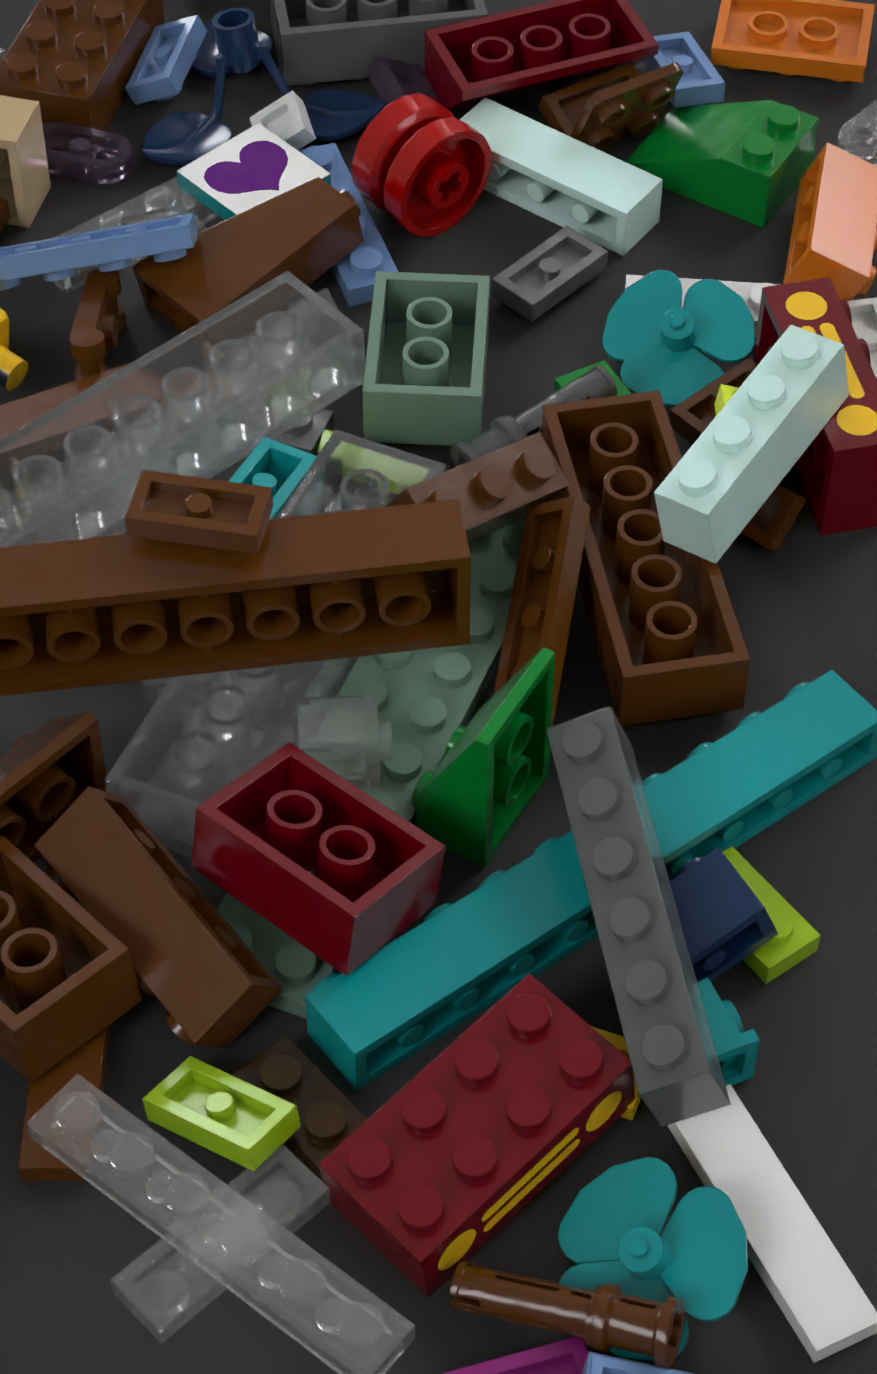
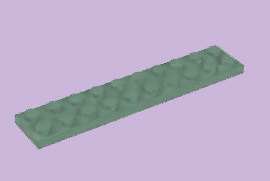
[217,521,525,1019]

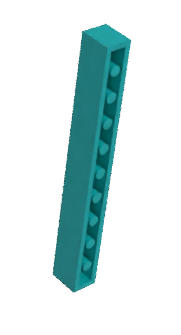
[305,670,877,1092]

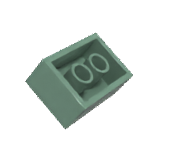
[362,271,490,446]

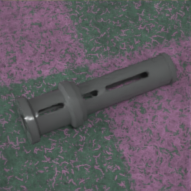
[450,365,617,467]

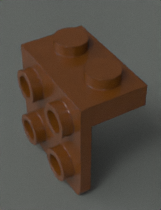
[539,62,683,151]

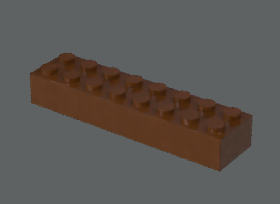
[0,499,471,696]

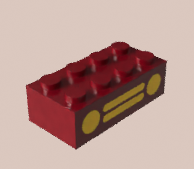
[753,277,877,536]
[318,973,635,1298]

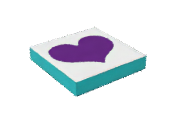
[177,123,331,220]

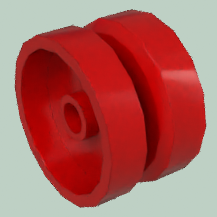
[352,93,491,238]

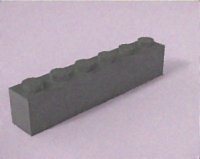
[546,706,731,1127]

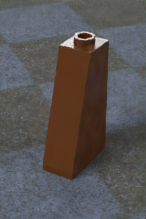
[132,177,364,359]

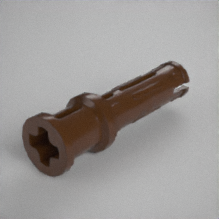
[450,1261,685,1368]

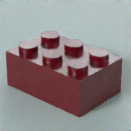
[191,742,446,976]

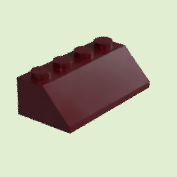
[425,0,659,111]

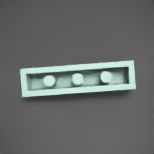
[460,98,663,256]
[654,325,849,564]

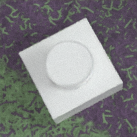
[249,90,316,150]

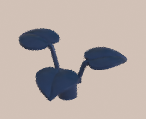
[141,7,386,165]

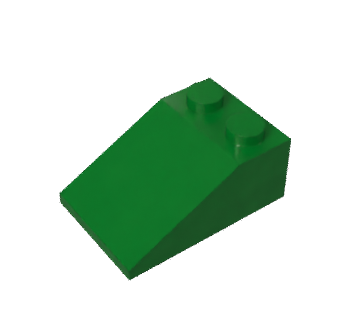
[626,100,819,228]
[411,647,555,868]

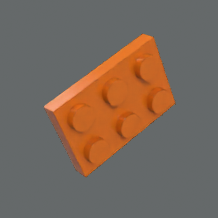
[710,0,875,83]

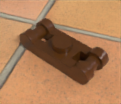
[69,269,126,381]

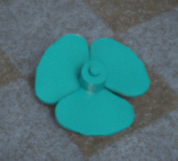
[602,269,755,407]
[558,1157,748,1361]

